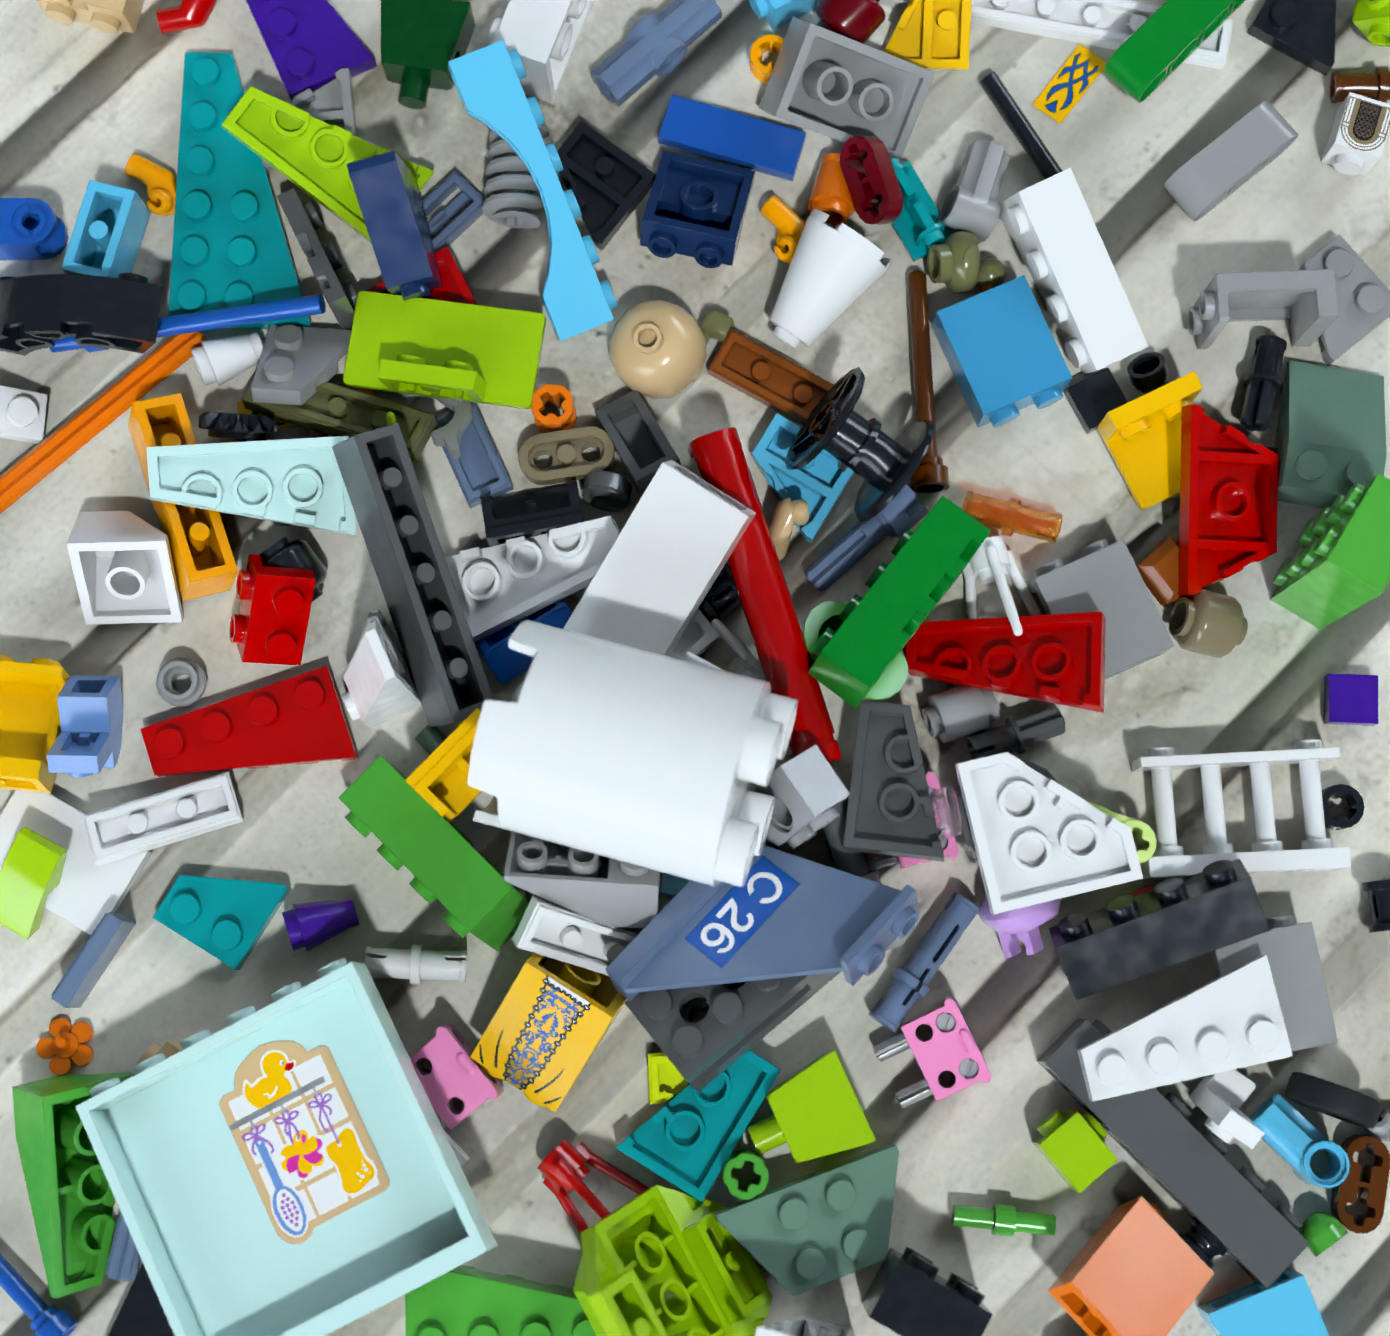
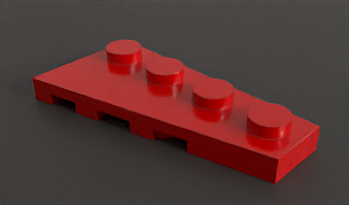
[905,611,1106,713]

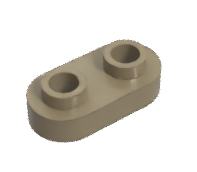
[518,426,615,485]

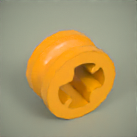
[749,34,784,83]

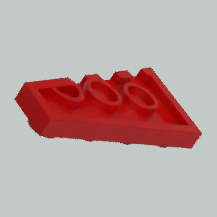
[140,666,359,777]

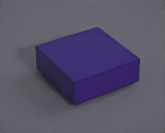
[1324,673,1379,726]

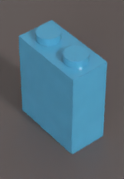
[931,275,1072,427]

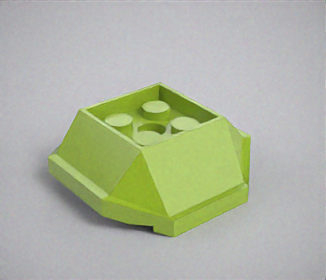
[573,1185,773,1336]

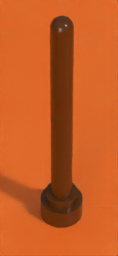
[907,269,949,493]

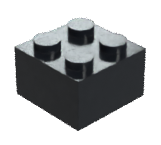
[861,1247,993,1336]

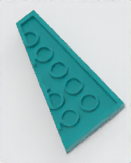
[168,52,312,329]

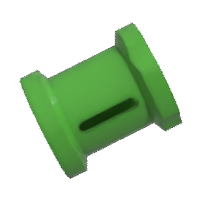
[723,1149,769,1200]

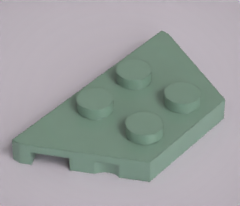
[713,1143,899,1297]

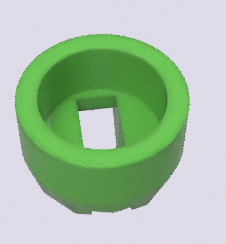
[1301,1212,1348,1257]

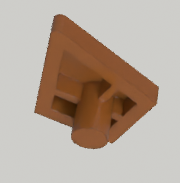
[1136,536,1224,605]

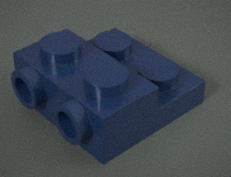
[640,151,755,268]

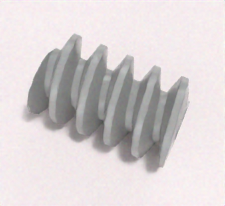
[482,126,549,229]

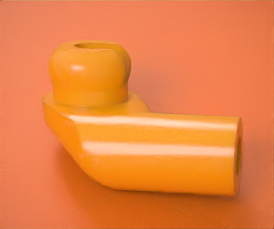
[125,153,176,216]
[760,195,805,263]

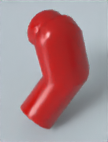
[156,0,217,34]

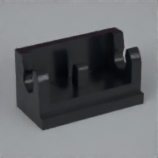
[480,480,584,547]

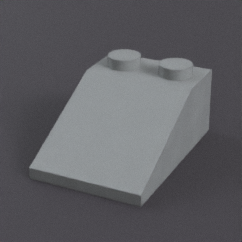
[759,16,935,161]

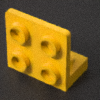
[1097,371,1203,510]

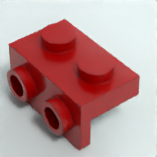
[229,554,316,665]

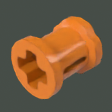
[531,384,577,433]

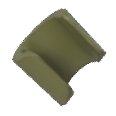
[701,311,734,345]

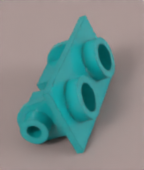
[878,158,952,262]

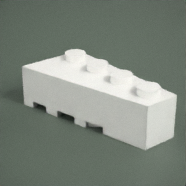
[1000,168,1149,374]

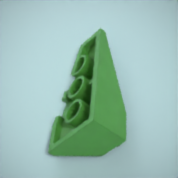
[12,1072,135,1299]

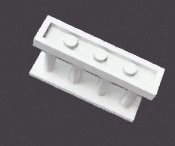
[1131,740,1351,880]

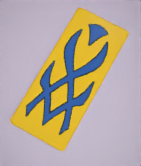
[1033,44,1107,124]

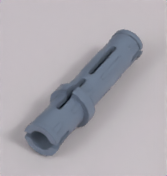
[869,892,980,1033]

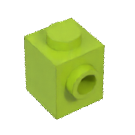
[1031,1109,1118,1193]

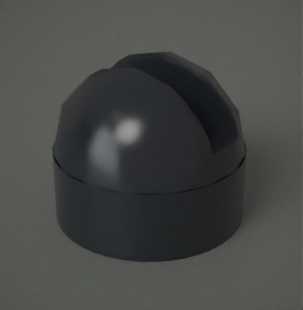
[1127,352,1169,394]

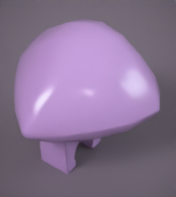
[979,896,1060,958]

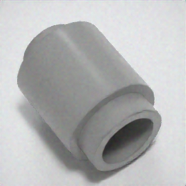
[922,685,999,743]

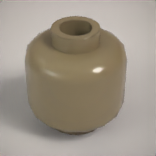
[1169,589,1248,658]

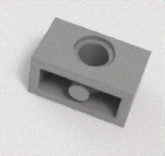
[752,745,851,850]

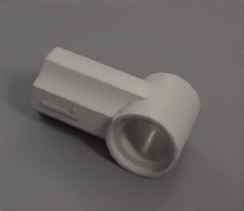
[939,140,1010,242]

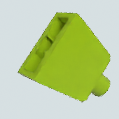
[747,1049,876,1163]

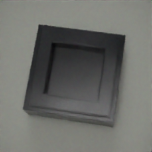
[1064,368,1128,434]

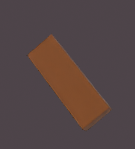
[708,329,834,425]

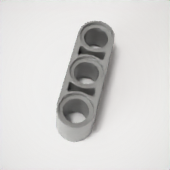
[1163,100,1299,221]

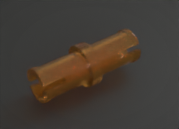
[962,490,1063,544]

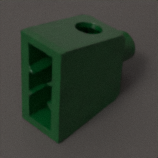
[381,0,475,109]

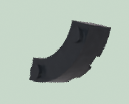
[0,273,162,356]

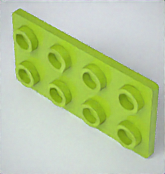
[343,291,546,409]

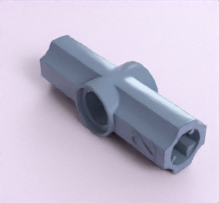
[591,0,722,107]

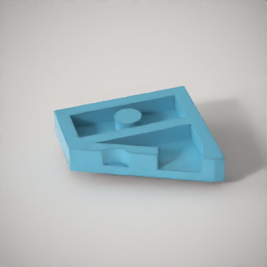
[752,413,854,543]

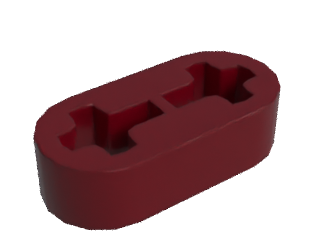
[840,136,903,225]

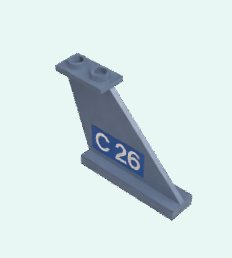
[606,845,920,1001]

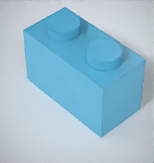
[61,180,151,278]

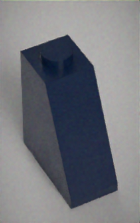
[347,151,442,301]

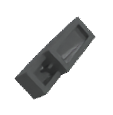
[594,390,681,498]

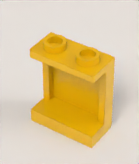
[0,654,70,794]

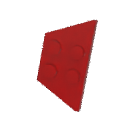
[1178,404,1278,595]

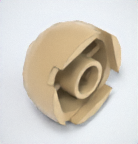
[609,300,707,399]

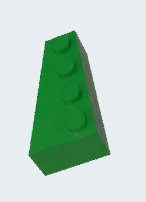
[808,496,991,709]

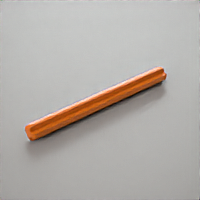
[0,331,207,514]

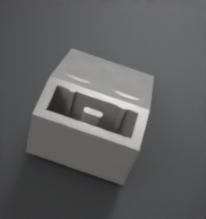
[504,831,662,928]

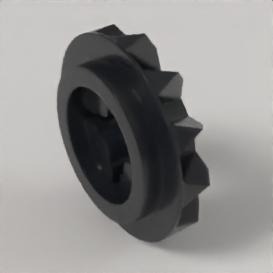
[198,412,278,440]

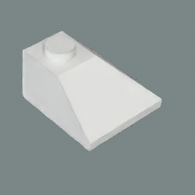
[67,511,184,625]

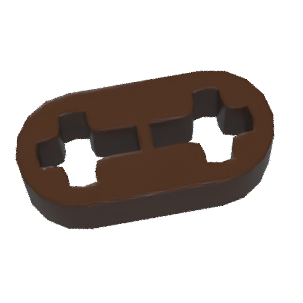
[1330,1135,1390,1234]

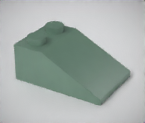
[1274,360,1387,509]

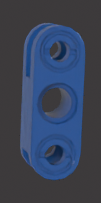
[0,198,69,261]

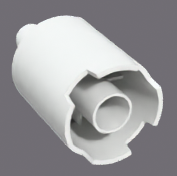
[468,620,798,887]

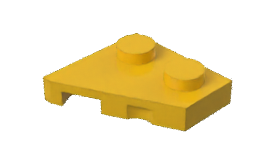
[884,0,972,70]

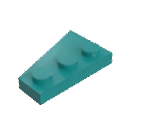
[616,1050,781,1202]

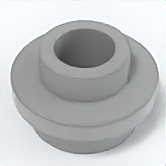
[156,658,207,707]

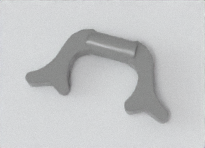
[374,390,474,459]

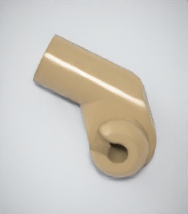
[768,497,809,561]

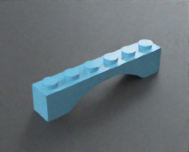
[448,40,618,341]

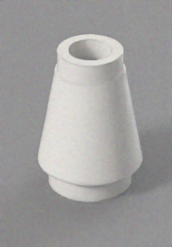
[191,332,263,386]

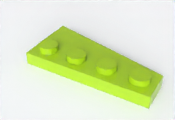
[222,86,435,244]

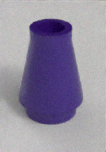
[282,897,360,952]

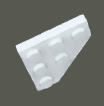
[955,752,1143,914]

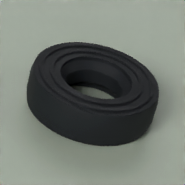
[1285,1072,1381,1129]

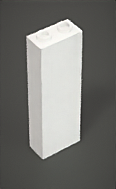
[563,460,756,656]

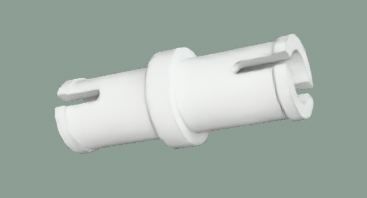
[365,944,467,985]

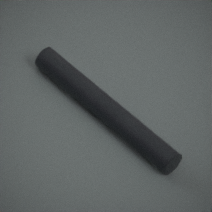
[980,72,1062,179]

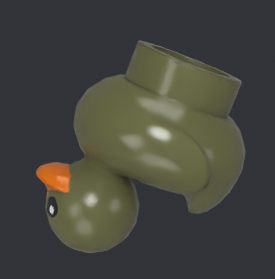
[927,231,1006,294]

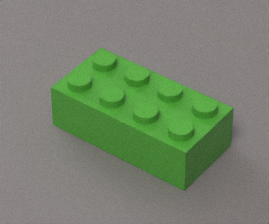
[1270,473,1390,630]

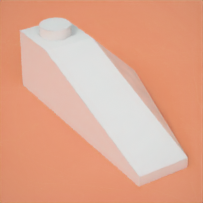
[342,609,422,729]

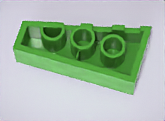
[338,755,529,951]
[405,1265,597,1336]

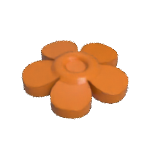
[36,1017,94,1075]

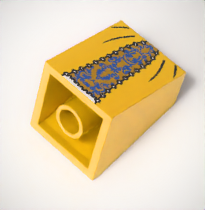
[470,953,627,1112]

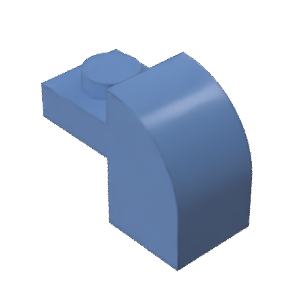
[47,675,123,777]

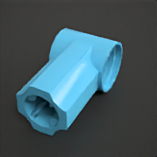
[1250,1093,1350,1188]

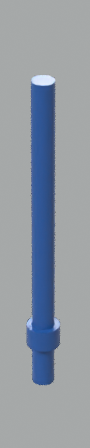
[49,294,326,353]

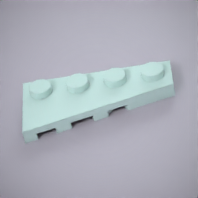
[146,436,357,536]

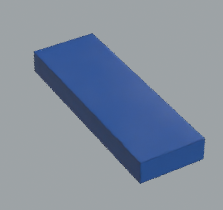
[658,95,807,181]

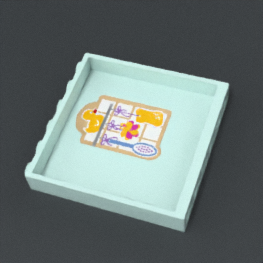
[75,958,498,1336]

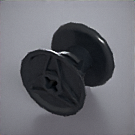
[785,367,935,522]

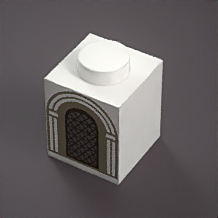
[1321,92,1390,176]

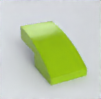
[0,826,67,940]

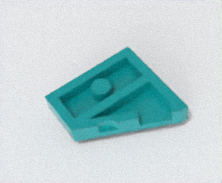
[153,875,292,970]

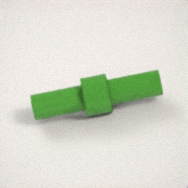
[952,1204,1056,1237]

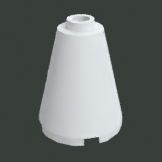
[769,209,893,349]

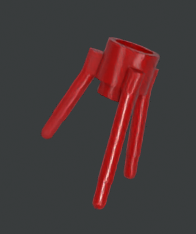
[537,1139,649,1236]

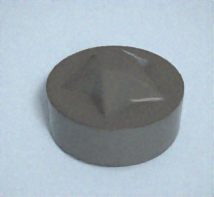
[582,471,632,511]

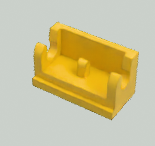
[405,708,482,823]

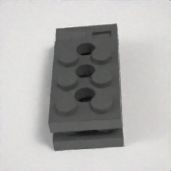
[624,972,840,1093]

